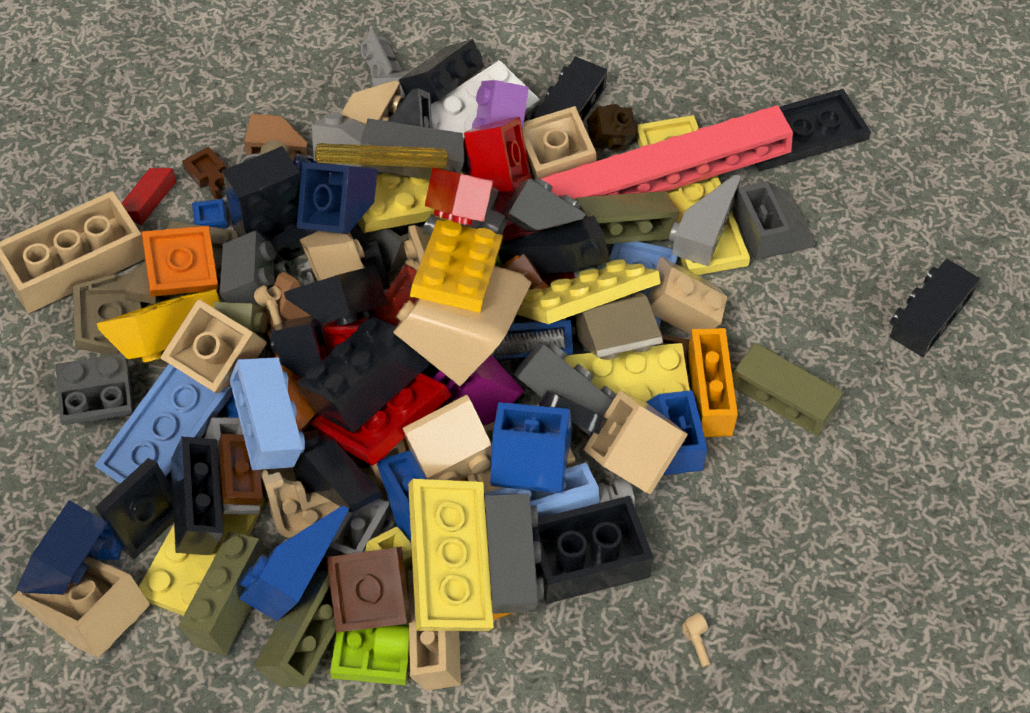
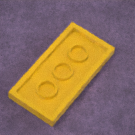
[410,220,503,313]

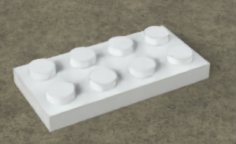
[431,60,540,157]

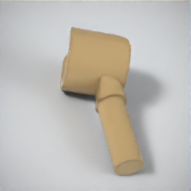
[254,285,282,327]
[682,613,711,667]

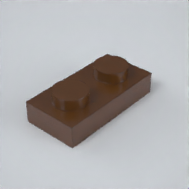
[219,434,263,506]

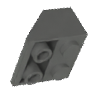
[501,177,586,232]
[733,181,816,260]
[220,231,294,306]
[56,353,135,425]

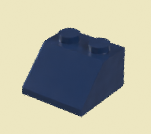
[297,162,377,234]
[16,501,108,595]

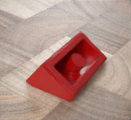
[121,168,176,225]

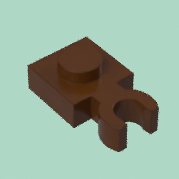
[182,146,226,199]

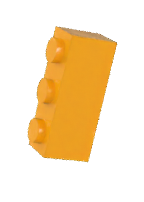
[688,328,738,437]

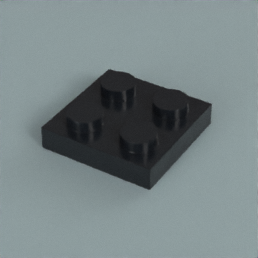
[95,458,174,559]

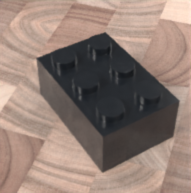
[222,146,301,242]
[296,317,430,433]
[532,496,654,604]

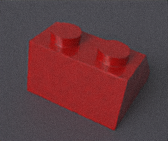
[463,117,532,193]

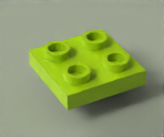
[330,623,410,686]

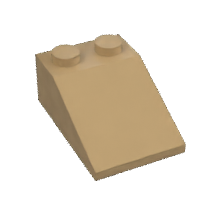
[12,556,150,658]

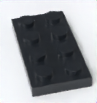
[755,89,871,172]

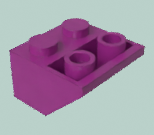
[433,354,525,426]

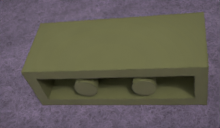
[573,191,679,244]
[733,343,844,437]
[178,532,269,656]
[253,570,336,687]

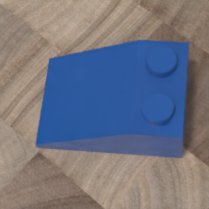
[239,505,349,621]

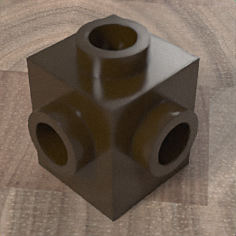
[587,104,638,151]

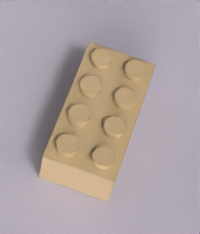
[0,191,145,314]

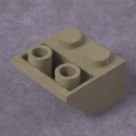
[574,291,663,360]

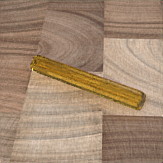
[315,143,448,168]

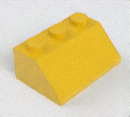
[96,289,220,363]

